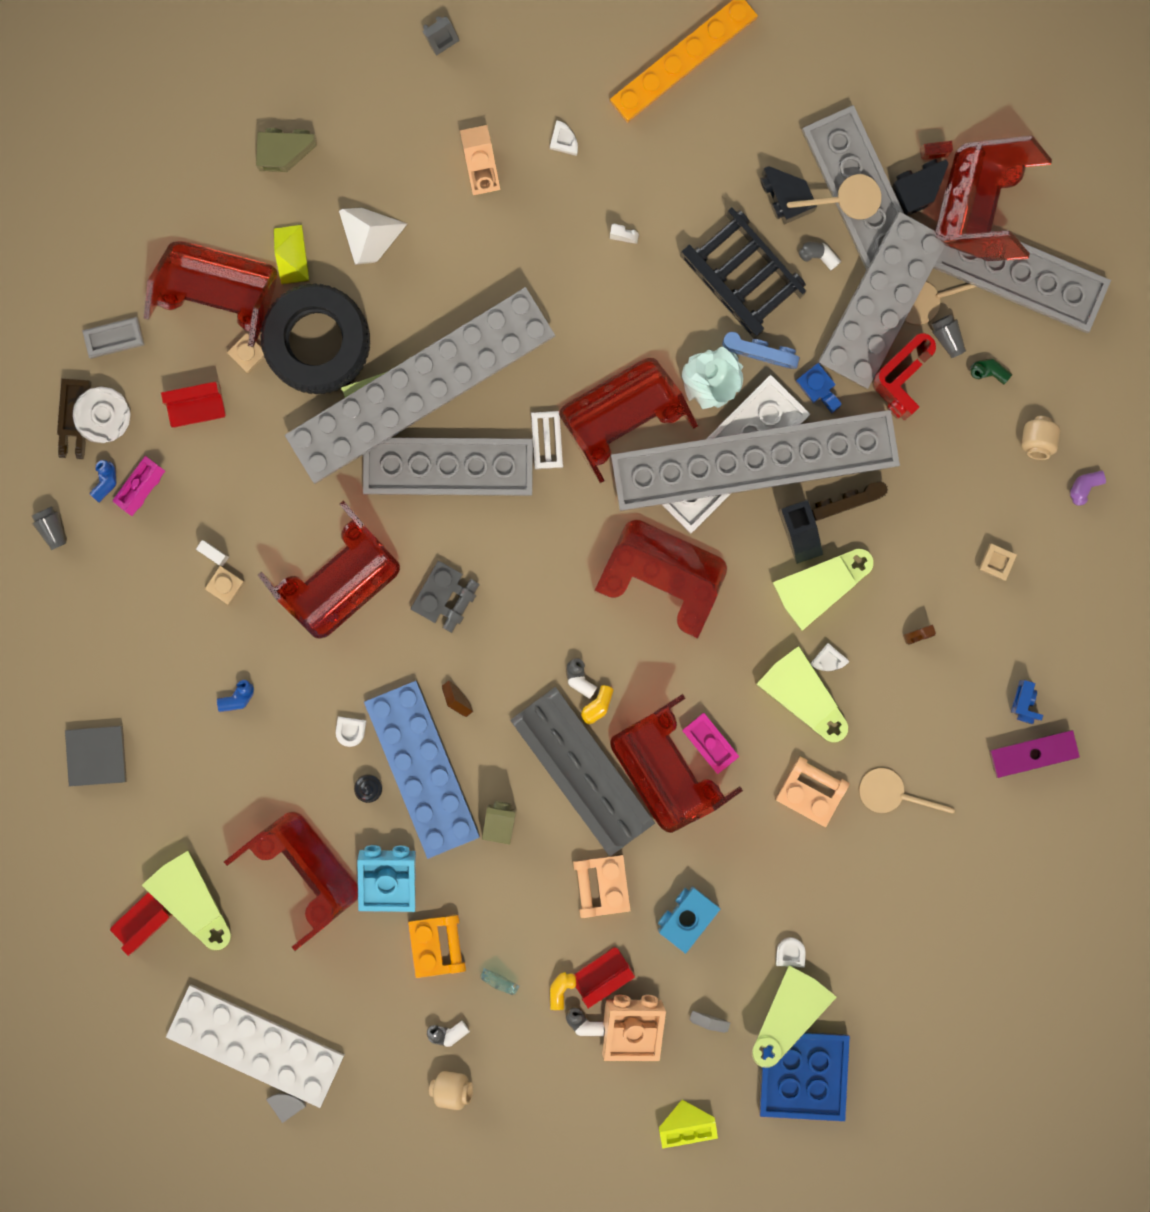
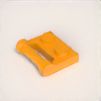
[408,914,466,978]

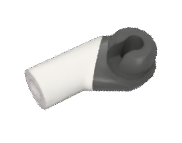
[799,242,841,270]
[566,658,597,699]
[566,1008,604,1036]
[427,1021,470,1047]

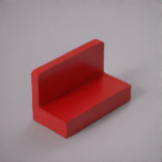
[161,381,226,428]
[110,892,173,956]
[574,947,635,1009]

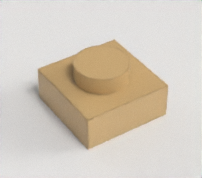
[227,333,264,373]
[978,544,1017,581]
[205,566,245,605]

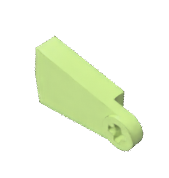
[772,549,873,631]
[756,646,848,742]
[142,851,231,950]
[752,966,837,1068]

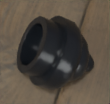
[354,774,382,803]

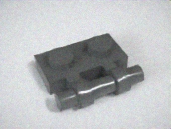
[411,561,480,633]

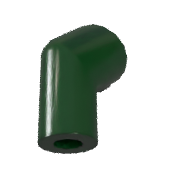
[970,359,1013,385]

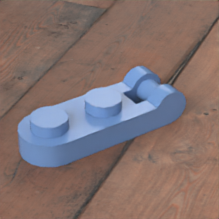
[722,332,800,369]

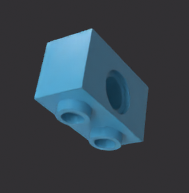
[658,886,720,954]

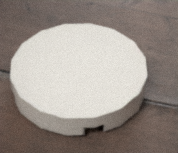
[73,386,130,443]

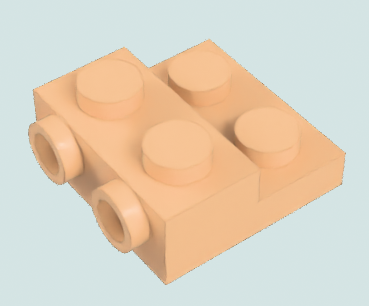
[602,994,666,1061]

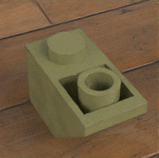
[256,128,317,172]
[482,801,517,845]

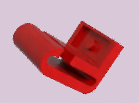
[872,333,936,421]

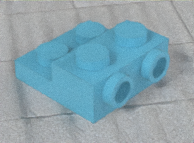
[357,845,416,912]

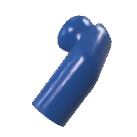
[89,460,117,503]
[217,680,254,712]

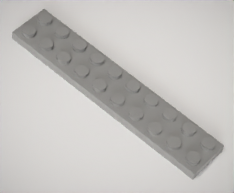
[285,287,556,484]
[611,410,900,511]

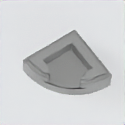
[690,1011,730,1033]
[266,1094,306,1123]

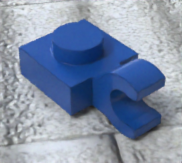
[796,363,842,413]

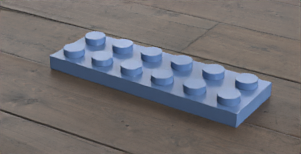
[364,681,480,859]

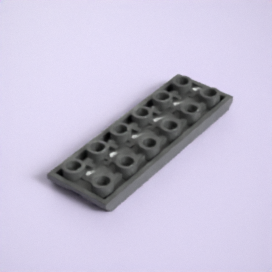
[510,687,655,856]

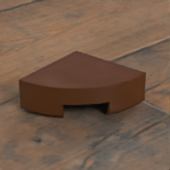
[903,625,936,645]
[442,681,473,717]

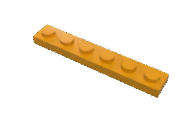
[610,0,758,123]

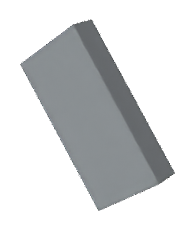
[82,317,145,359]

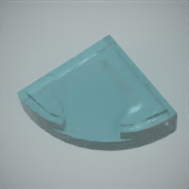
[480,968,519,995]

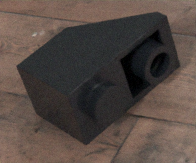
[892,159,949,216]
[760,166,817,225]
[778,500,824,564]

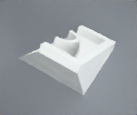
[339,208,407,264]

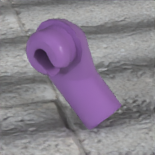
[1070,471,1106,506]

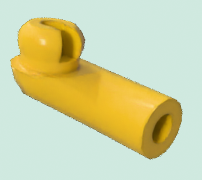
[581,685,614,724]
[550,972,576,1010]

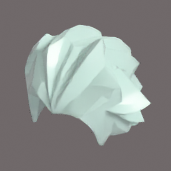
[682,347,744,409]

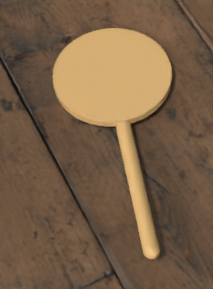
[787,174,881,220]
[905,282,976,325]
[859,768,955,813]

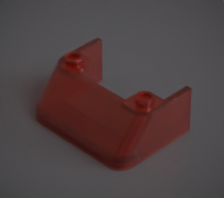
[936,136,1052,261]
[144,241,277,347]
[559,358,698,483]
[258,500,400,639]
[610,694,743,833]
[224,811,358,951]

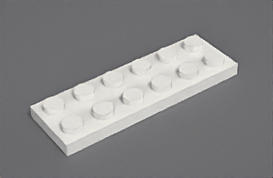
[662,375,810,534]
[166,984,345,1108]

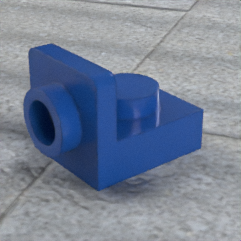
[1011,680,1044,724]

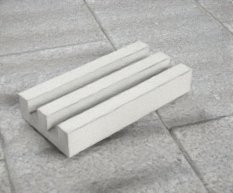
[531,411,563,470]

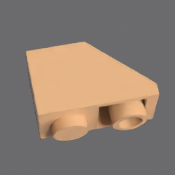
[460,125,500,195]

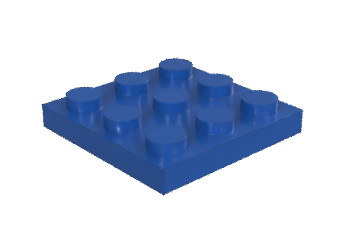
[760,1032,850,1121]

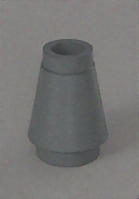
[931,314,966,358]
[32,506,66,550]

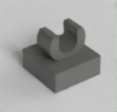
[422,16,460,56]

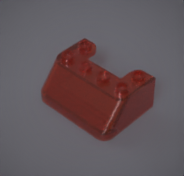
[594,520,727,639]

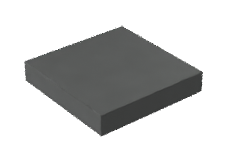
[65,726,127,787]

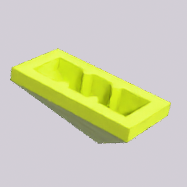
[274,225,310,285]
[659,1100,718,1149]

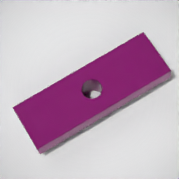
[989,730,1080,778]

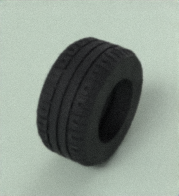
[260,283,371,394]

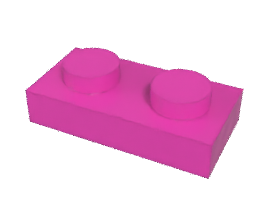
[112,456,165,516]
[682,713,739,774]

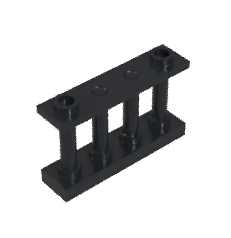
[680,207,807,339]

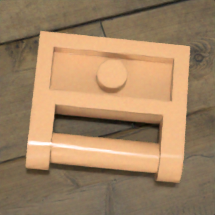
[776,756,850,827]
[573,855,630,918]

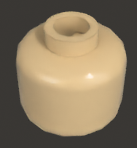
[1022,416,1060,460]
[429,1071,473,1111]

